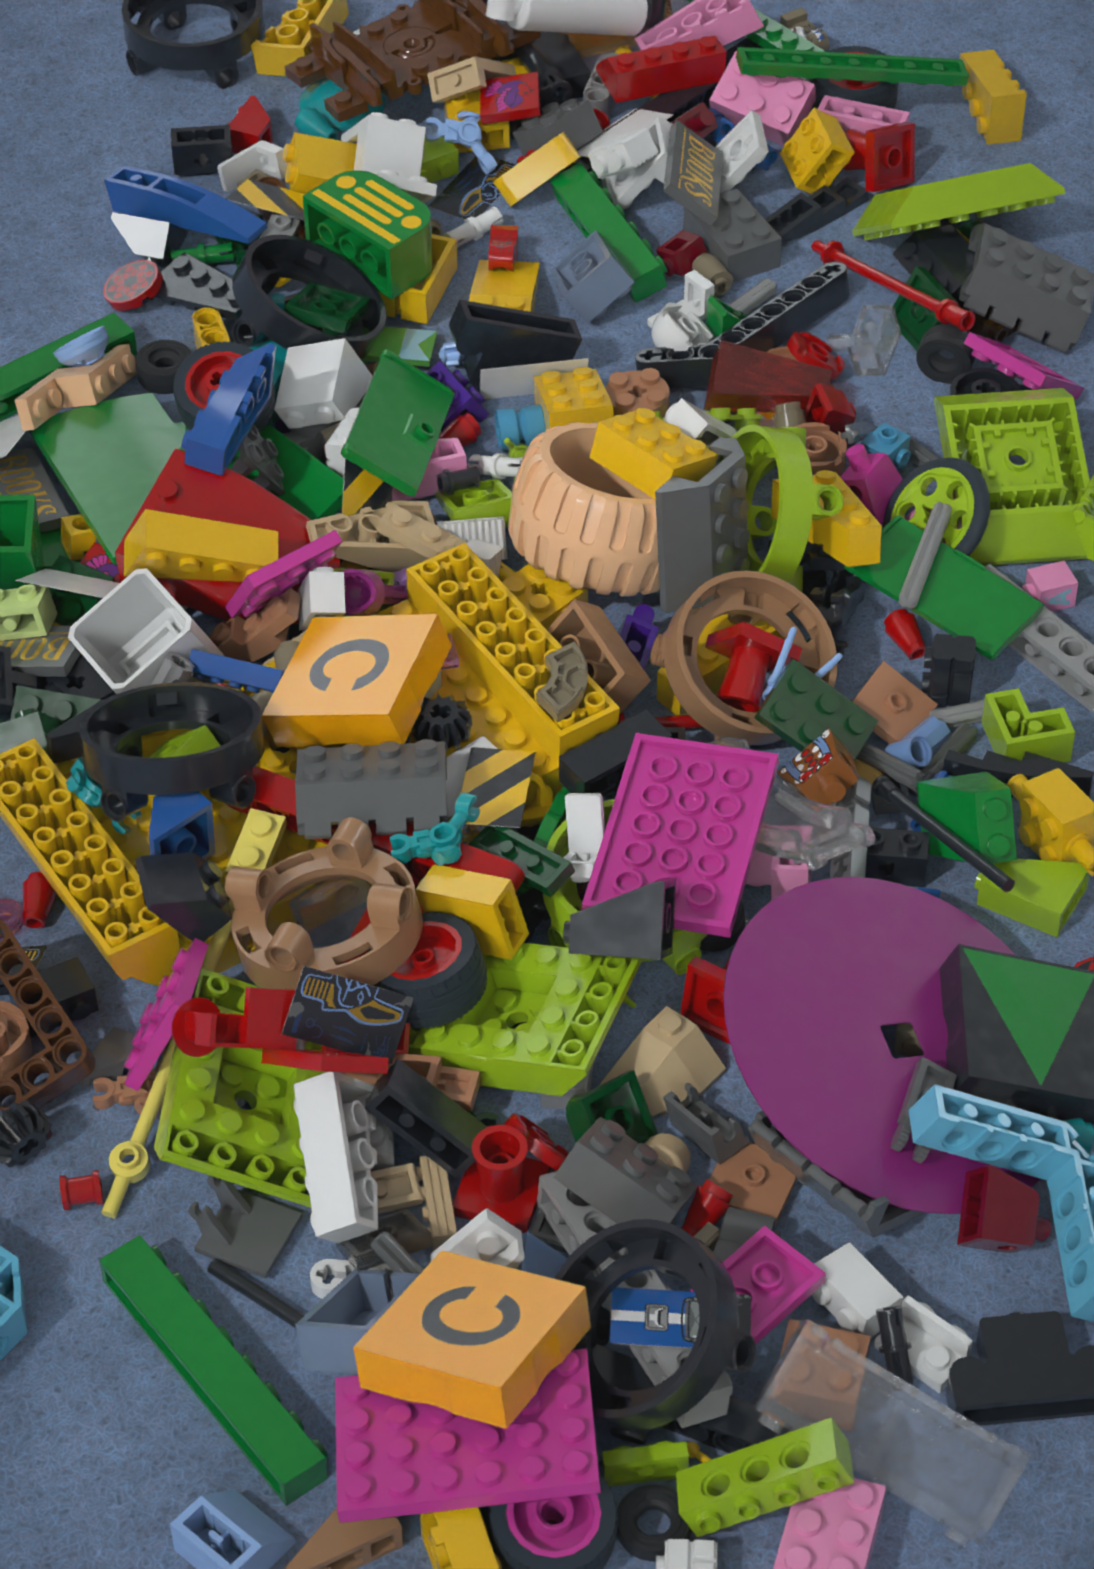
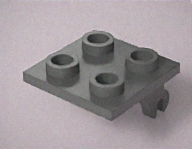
[230,425,285,496]
[188,1175,303,1279]

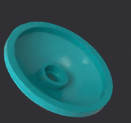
[299,77,386,131]

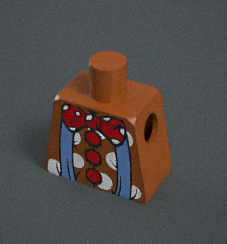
[777,728,859,811]

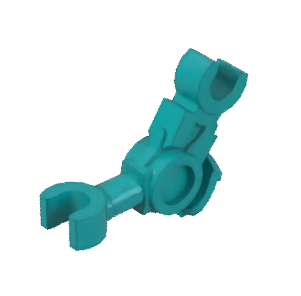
[66,757,142,834]
[390,792,480,866]

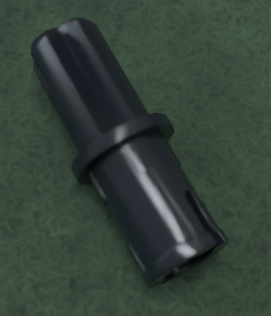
[875,1306,913,1391]

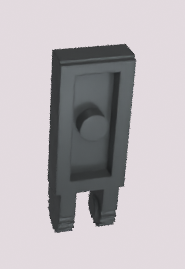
[890,1056,957,1163]

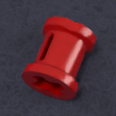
[59,1170,104,1211]

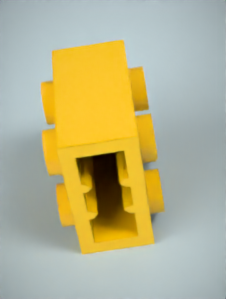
[444,91,510,153]
[779,108,855,194]

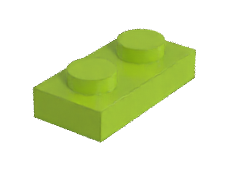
[602,1441,689,1487]

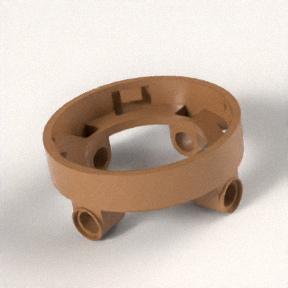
[650,571,837,749]
[225,817,423,989]

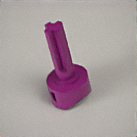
[342,568,408,616]

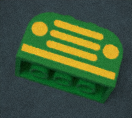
[303,170,433,300]

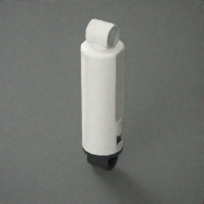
[486,0,667,36]

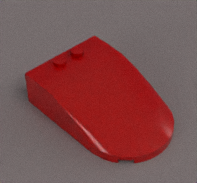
[115,448,340,626]

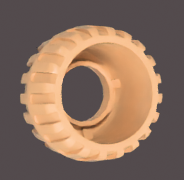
[508,422,660,597]

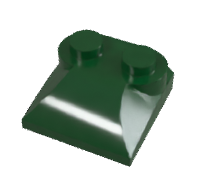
[566,1070,658,1144]

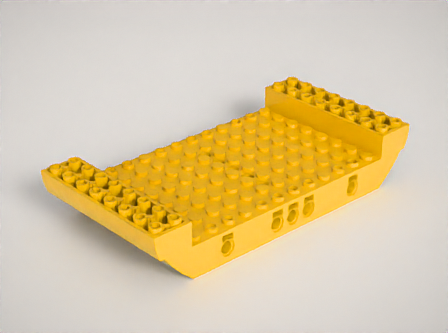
[0,543,620,986]

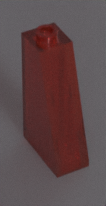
[704,340,834,413]

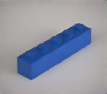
[189,649,285,694]

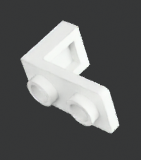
[218,140,287,192]
[647,270,715,328]
[563,793,605,883]

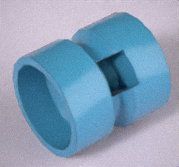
[494,404,546,451]

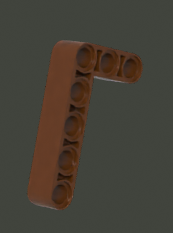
[0,919,95,1111]

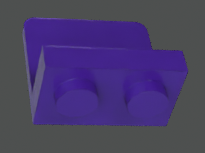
[426,361,490,431]

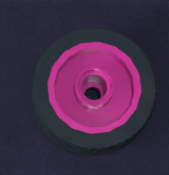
[487,1474,618,1569]

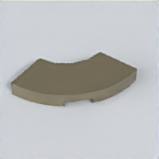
[536,642,588,722]

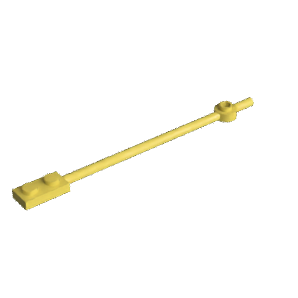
[101,808,287,1219]

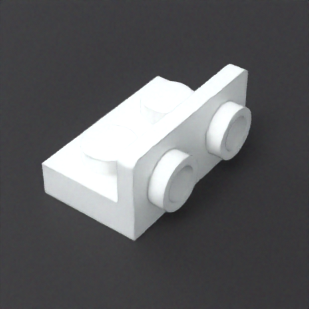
[430,1208,524,1269]
[874,1295,973,1394]

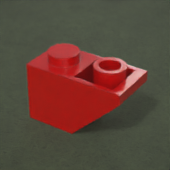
[227,95,273,154]

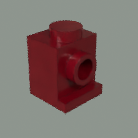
[656,230,707,277]

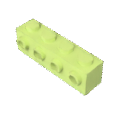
[0,584,57,641]

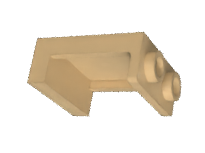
[428,57,516,103]

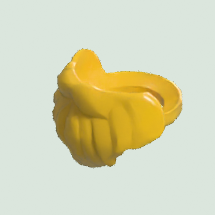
[521,772,553,827]

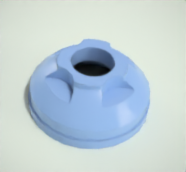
[53,326,109,367]

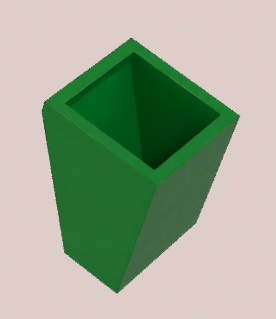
[0,495,44,590]
[916,772,1017,863]

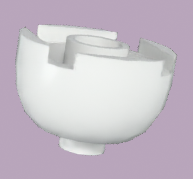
[651,302,713,351]

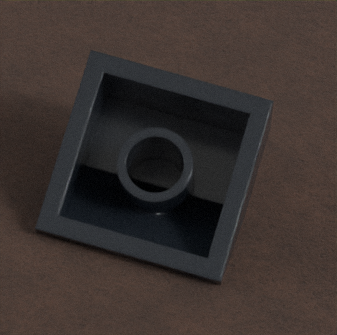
[135,852,232,942]

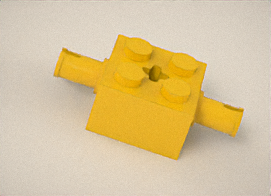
[499,561,588,630]
[1007,768,1094,876]

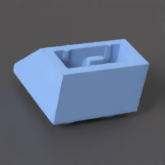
[170,1489,296,1569]

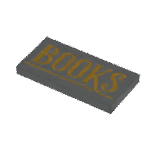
[663,120,723,225]
[0,447,70,533]
[0,626,81,677]

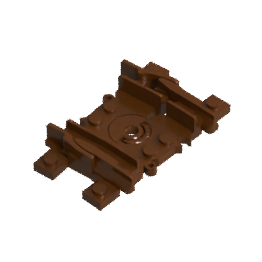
[284,0,541,123]

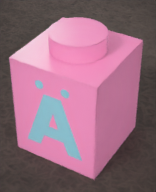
[1022,560,1078,611]

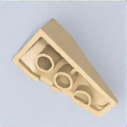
[306,500,435,572]
[569,1006,726,1128]

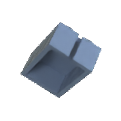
[295,1269,420,1375]

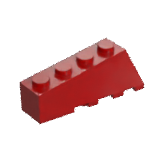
[596,35,726,103]

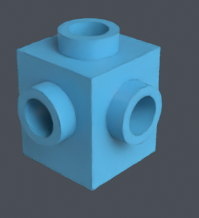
[861,422,911,470]

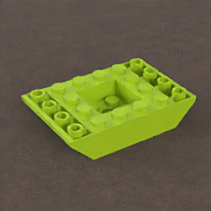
[852,163,1066,240]
[934,388,1090,566]
[408,943,642,1097]
[154,968,326,1208]

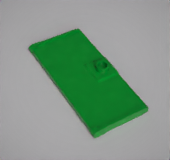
[341,350,455,497]
[233,424,344,520]
[844,515,1044,661]

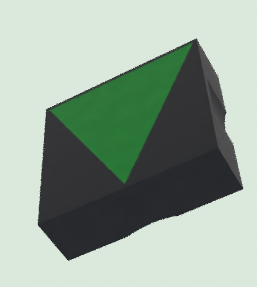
[940,944,1094,1125]

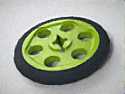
[883,458,990,556]

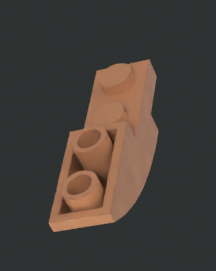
[208,588,301,663]
[340,1054,481,1112]

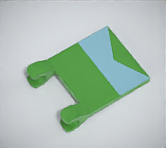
[361,326,437,367]

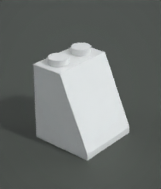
[274,338,372,429]

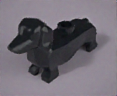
[805,570,865,664]

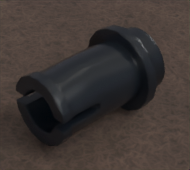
[437,466,481,496]

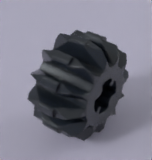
[411,693,472,751]
[0,1100,52,1168]

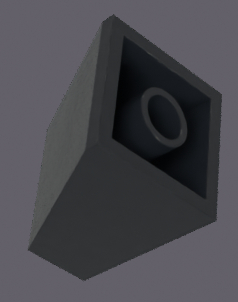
[563,877,676,959]

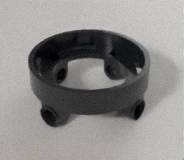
[122,0,265,89]
[232,235,387,360]
[79,682,264,822]
[554,1219,756,1445]

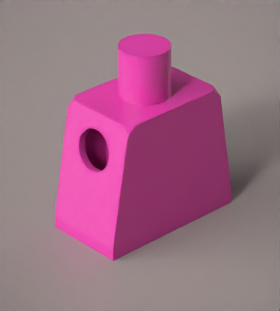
[840,444,903,525]

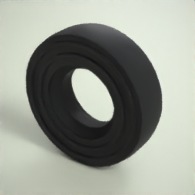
[617,1484,692,1562]

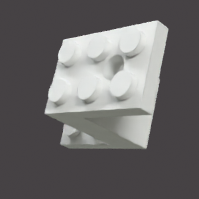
[601,110,768,210]
[341,113,437,204]

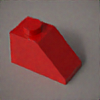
[805,383,856,435]

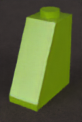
[974,858,1090,938]

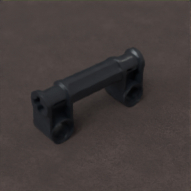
[489,40,573,119]

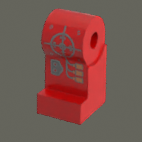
[488,225,518,271]

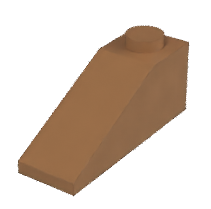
[284,1507,403,1569]

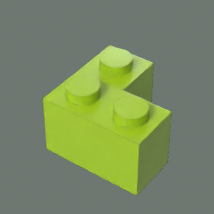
[982,688,1075,763]

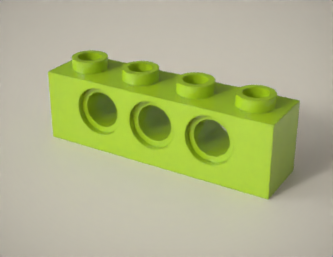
[676,1417,854,1537]

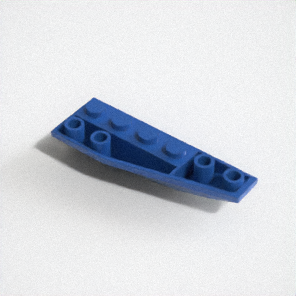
[104,165,268,244]

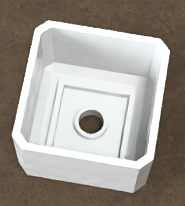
[68,568,224,694]

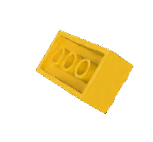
[469,260,540,312]

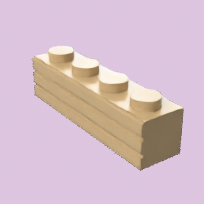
[415,1156,457,1251]

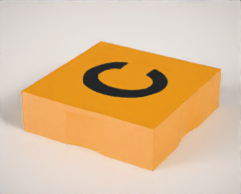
[262,614,452,747]
[353,1250,591,1429]

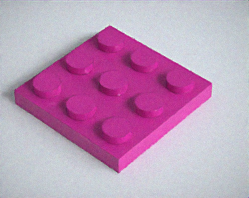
[964,332,1084,399]
[225,530,343,619]
[124,938,209,1091]

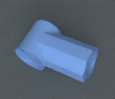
[885,716,950,768]

